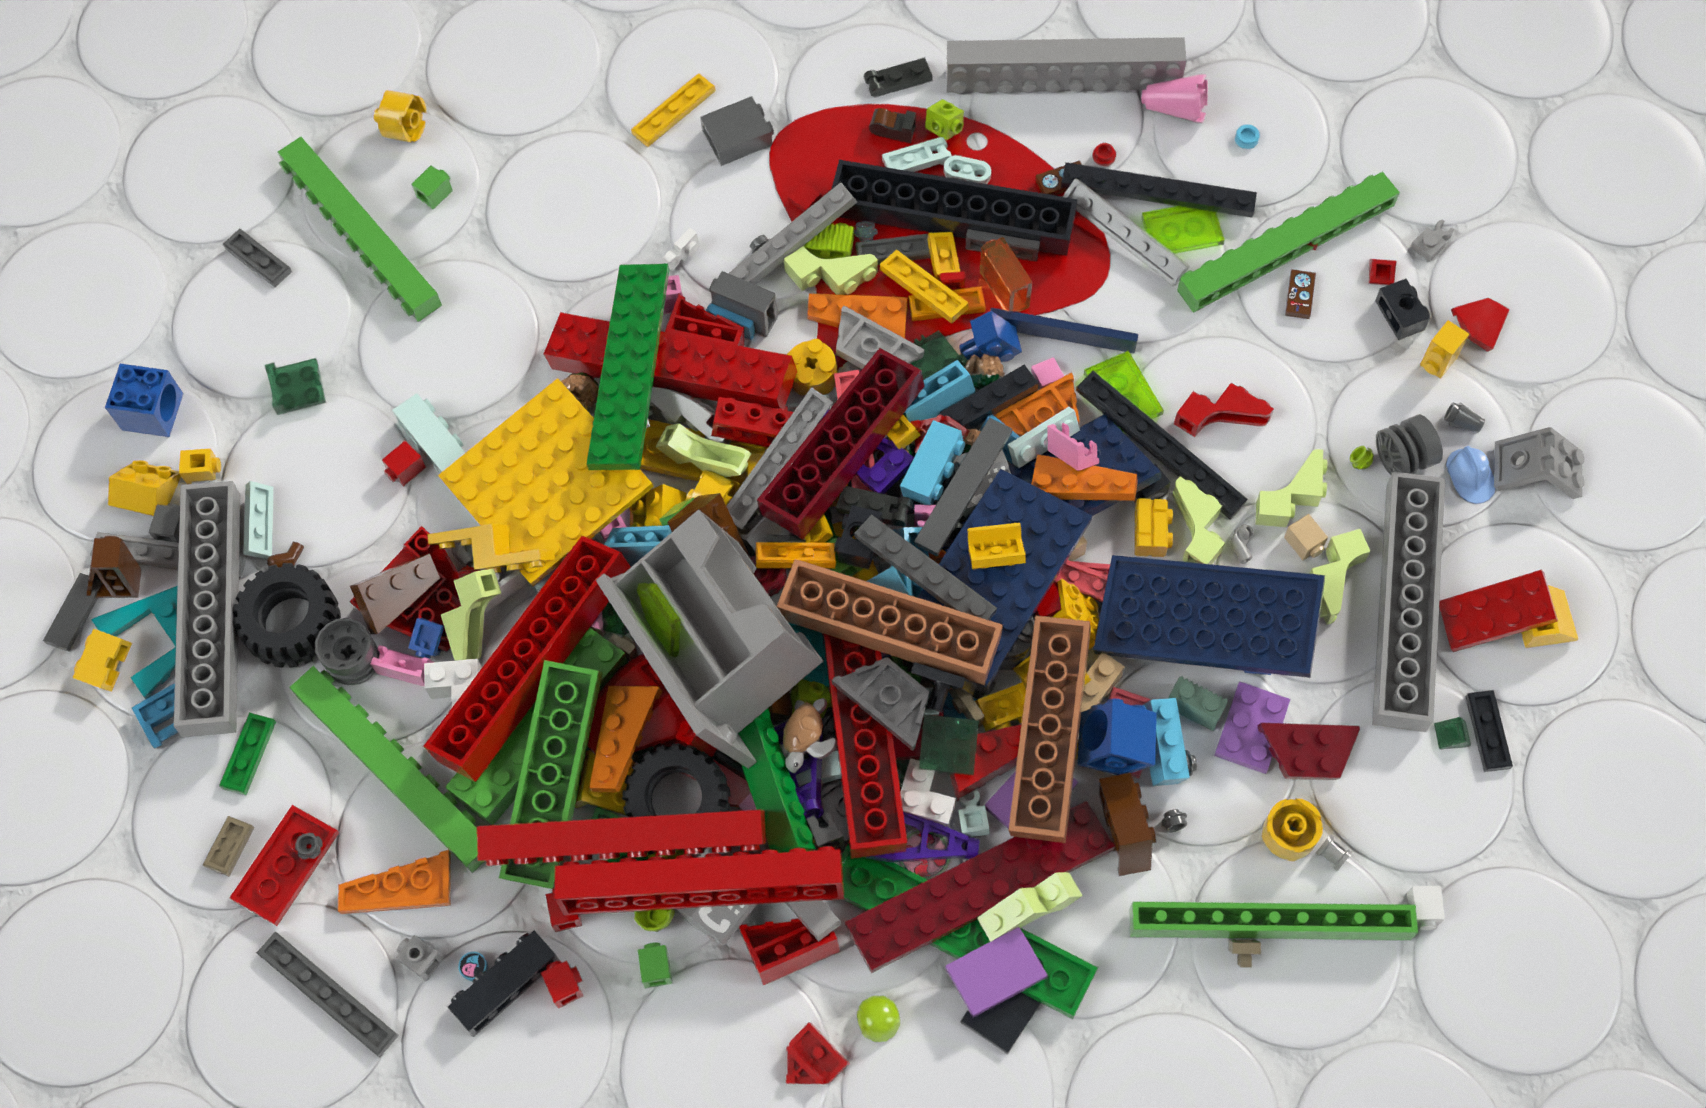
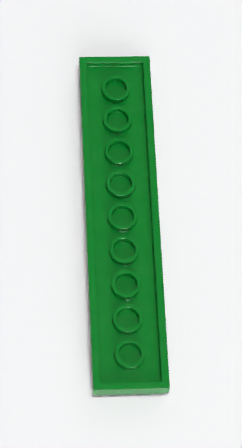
[586,264,670,470]
[841,843,1098,1019]

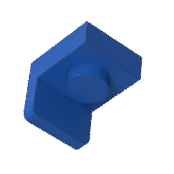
[408,618,444,659]

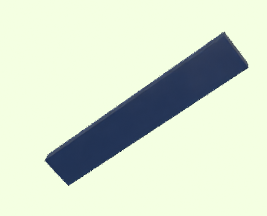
[991,308,1139,353]

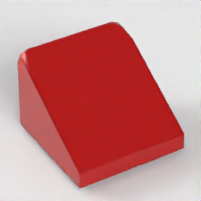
[1369,259,1397,285]

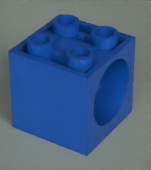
[105,363,184,437]
[1078,699,1157,775]

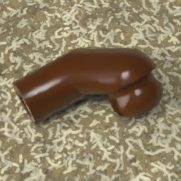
[267,541,304,568]

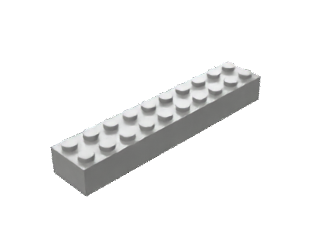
[946,37,1186,94]
[1372,471,1445,732]
[174,481,240,737]

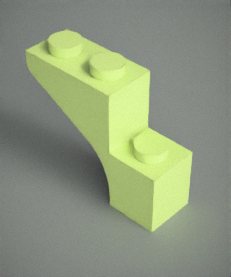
[784,246,878,295]
[656,424,751,477]
[1255,449,1327,527]
[1172,477,1225,564]
[1309,529,1370,625]
[441,568,501,661]
[977,872,1082,942]

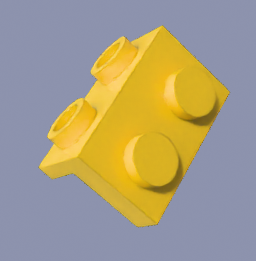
[967,523,1026,569]
[975,682,1026,731]

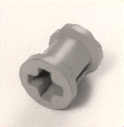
[1316,834,1353,871]

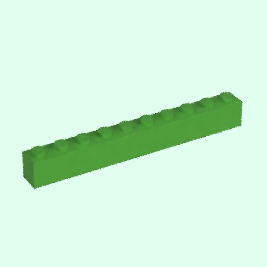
[277,136,442,322]
[1177,171,1400,313]
[289,666,486,873]
[1129,902,1418,940]

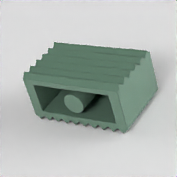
[1168,676,1228,731]

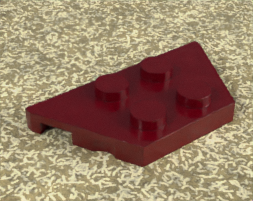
[1257,723,1360,780]

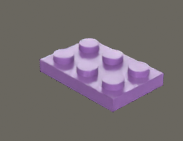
[1214,681,1291,774]

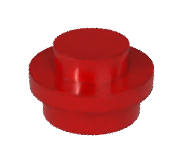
[1092,143,1116,166]

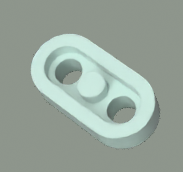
[944,156,991,184]

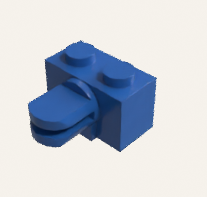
[959,311,1022,363]

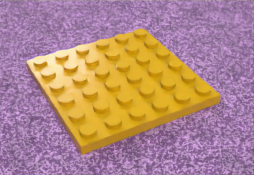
[438,378,654,587]

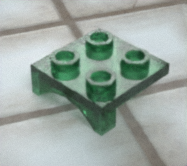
[910,330,968,380]
[265,358,326,415]
[919,714,979,776]

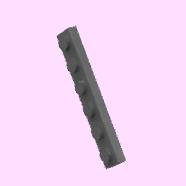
[855,515,997,620]

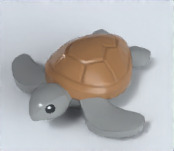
[780,698,837,773]

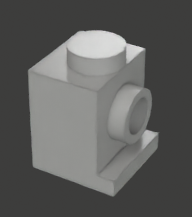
[396,935,443,981]

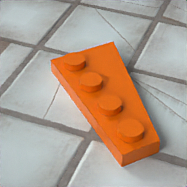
[807,293,907,339]
[1032,454,1138,501]
[589,686,662,793]
[338,850,451,914]

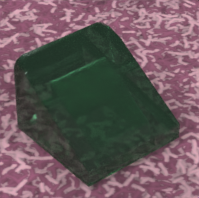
[1434,717,1471,750]

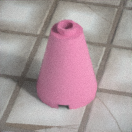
[1141,74,1208,123]

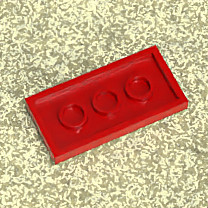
[1439,569,1558,652]
[229,805,339,926]

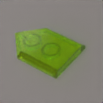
[637,583,681,657]

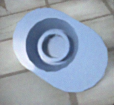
[1446,446,1495,504]

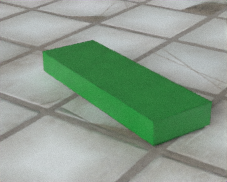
[219,712,276,795]

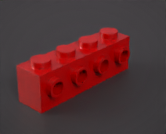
[711,397,818,447]

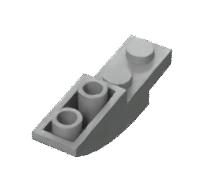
[650,387,732,444]

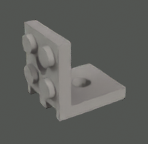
[1494,427,1584,499]

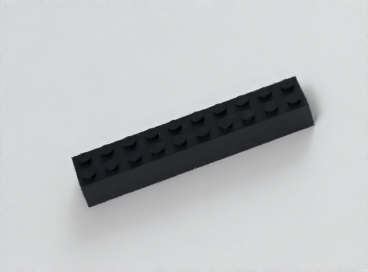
[831,159,1078,256]

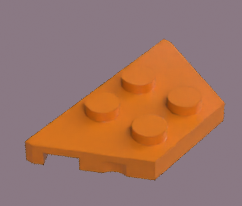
[994,373,1079,437]

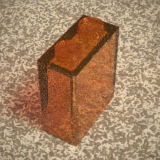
[980,237,1032,312]

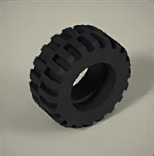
[233,563,341,668]
[622,743,730,850]

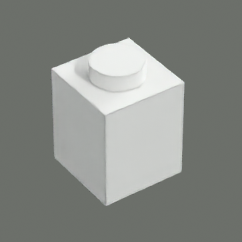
[1406,886,1445,930]

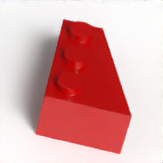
[665,294,744,347]
[945,724,1022,801]
[739,918,840,986]

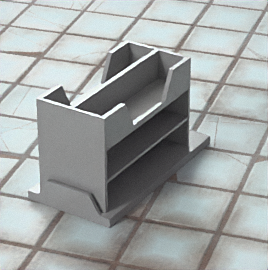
[596,510,823,769]

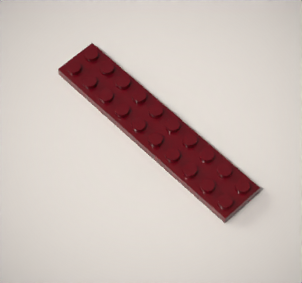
[845,801,1115,974]

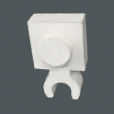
[663,228,699,271]

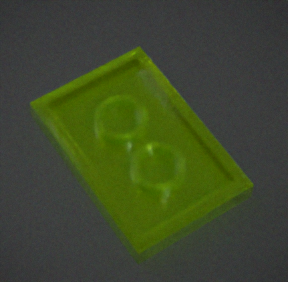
[1141,206,1225,254]
[1084,350,1164,432]

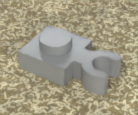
[1410,219,1454,261]

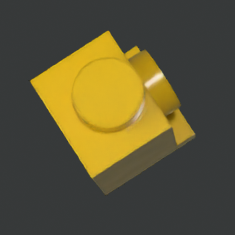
[179,448,221,484]

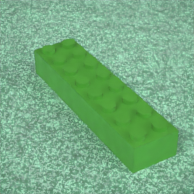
[445,628,628,825]
[499,660,603,889]

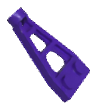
[820,409,914,494]
[774,721,824,820]
[865,812,979,863]

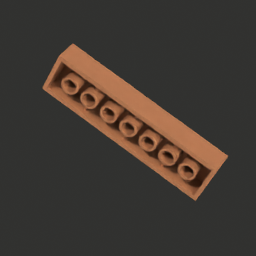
[777,559,1003,685]
[1008,616,1091,843]

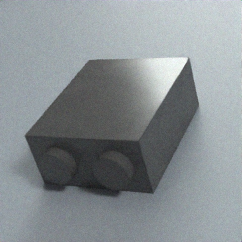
[700,96,774,166]
[709,271,778,337]

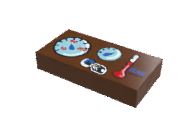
[1035,160,1082,195]
[1285,269,1316,319]

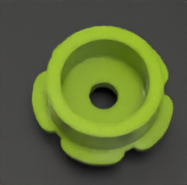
[1349,446,1374,469]

